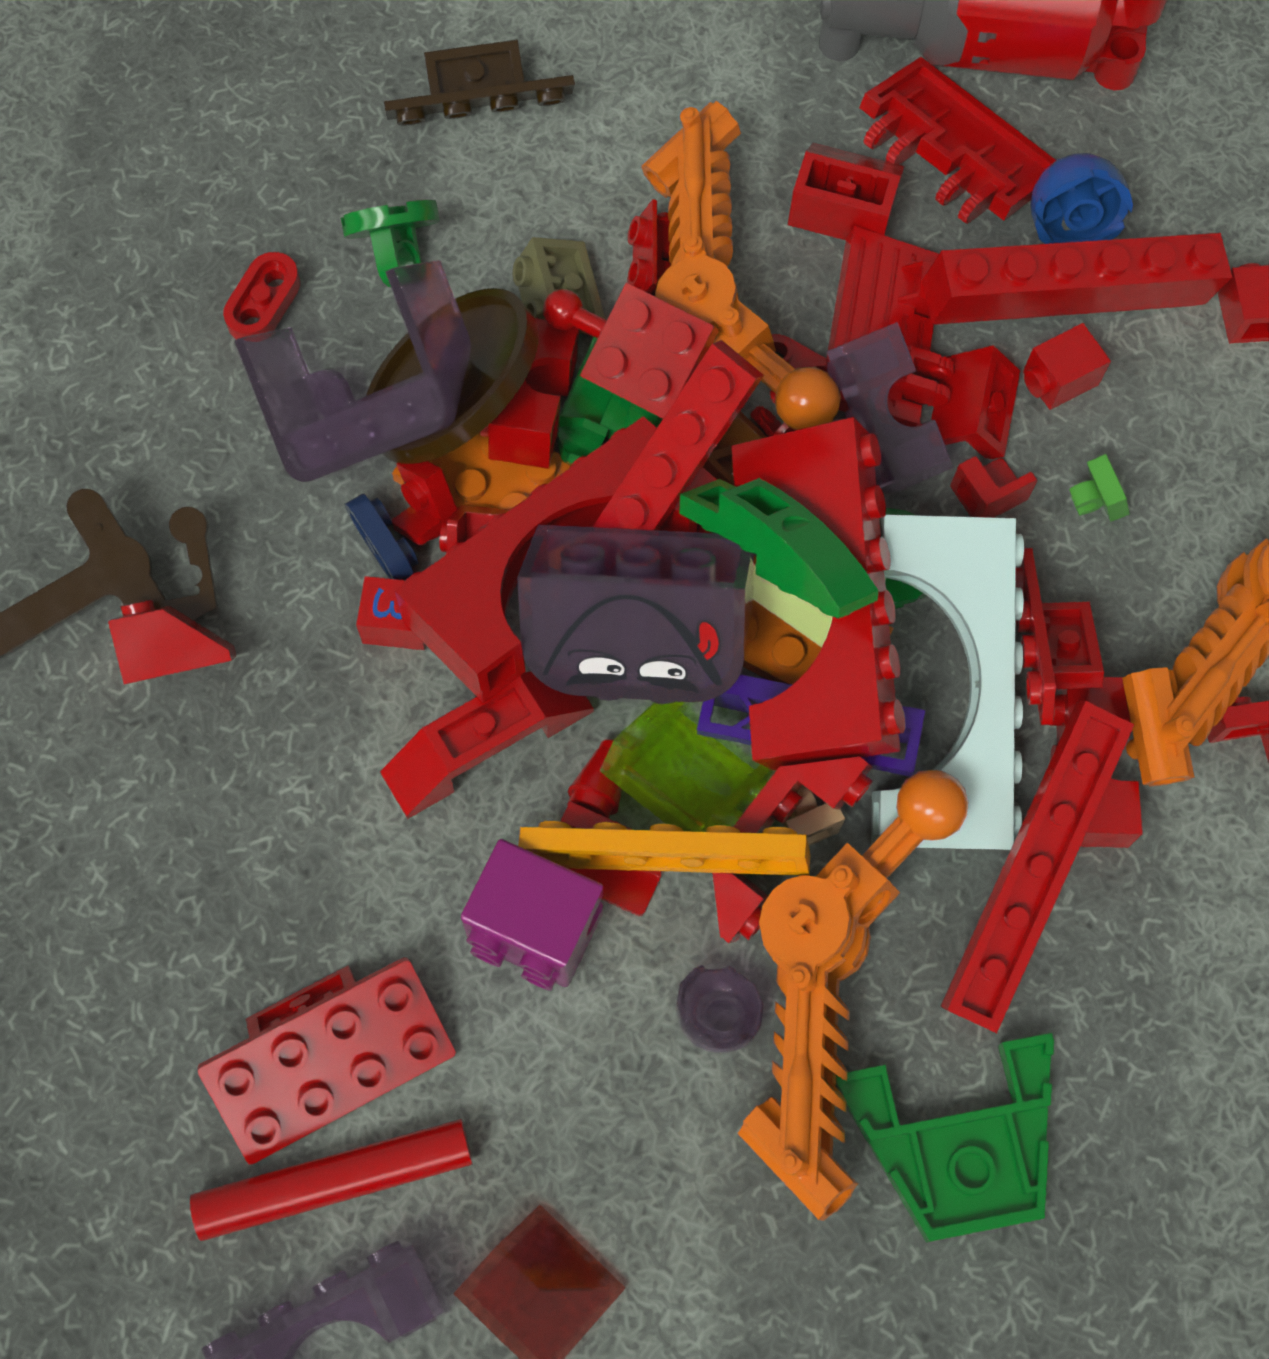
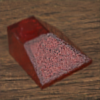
[453,1205,626,1359]

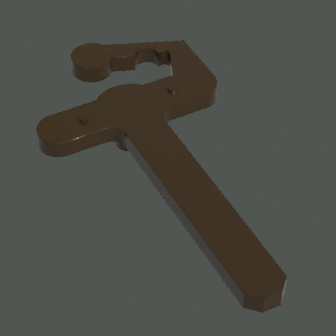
[0,489,218,658]

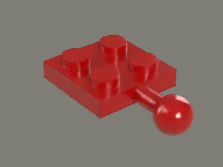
[543,283,719,418]

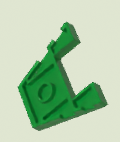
[836,1033,1054,1243]

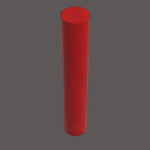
[190,1119,473,1241]

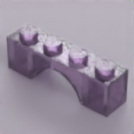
[201,1241,449,1359]

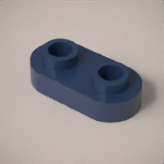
[344,493,419,580]

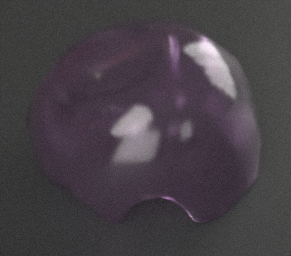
[676,965,764,1053]

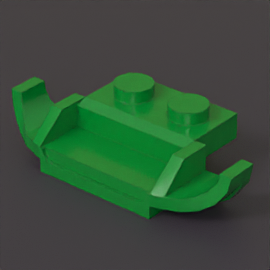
[557,337,663,466]

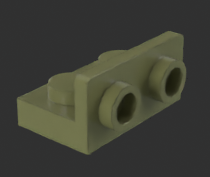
[512,237,605,335]

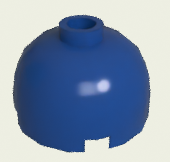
[1030,153,1133,244]

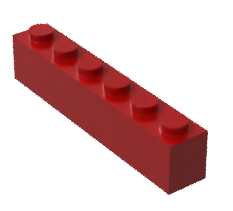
[922,233,1232,325]

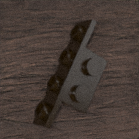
[384,39,575,126]

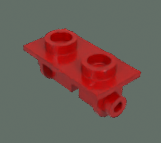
[627,199,671,296]

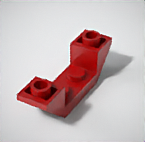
[380,666,594,819]
[712,756,873,943]

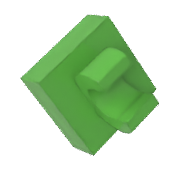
[1069,454,1130,522]

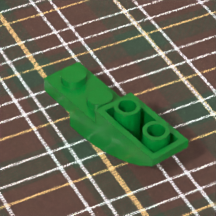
[679,478,879,619]

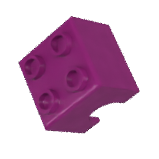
[461,839,603,991]

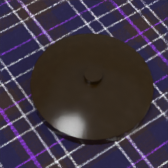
[361,288,539,464]

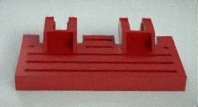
[859,57,1056,224]
[824,225,955,432]

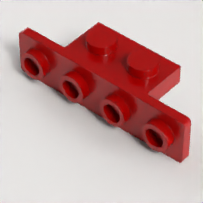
[1015,548,1104,725]

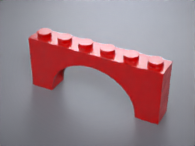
[395,416,717,703]
[731,417,905,771]

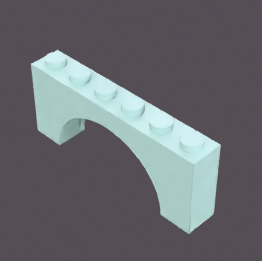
[871,515,1024,850]

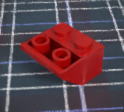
[788,143,905,240]

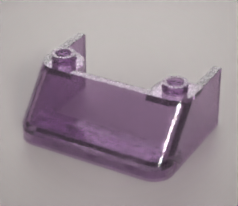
[234,260,471,482]

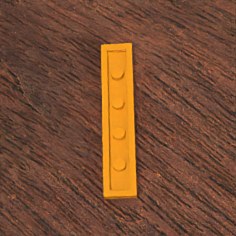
[518,821,811,876]

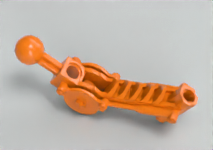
[641,101,841,430]
[1122,538,1269,787]
[738,770,969,1221]

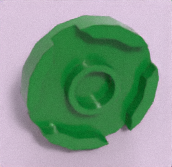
[341,200,440,288]

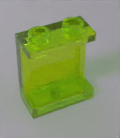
[600,688,773,832]

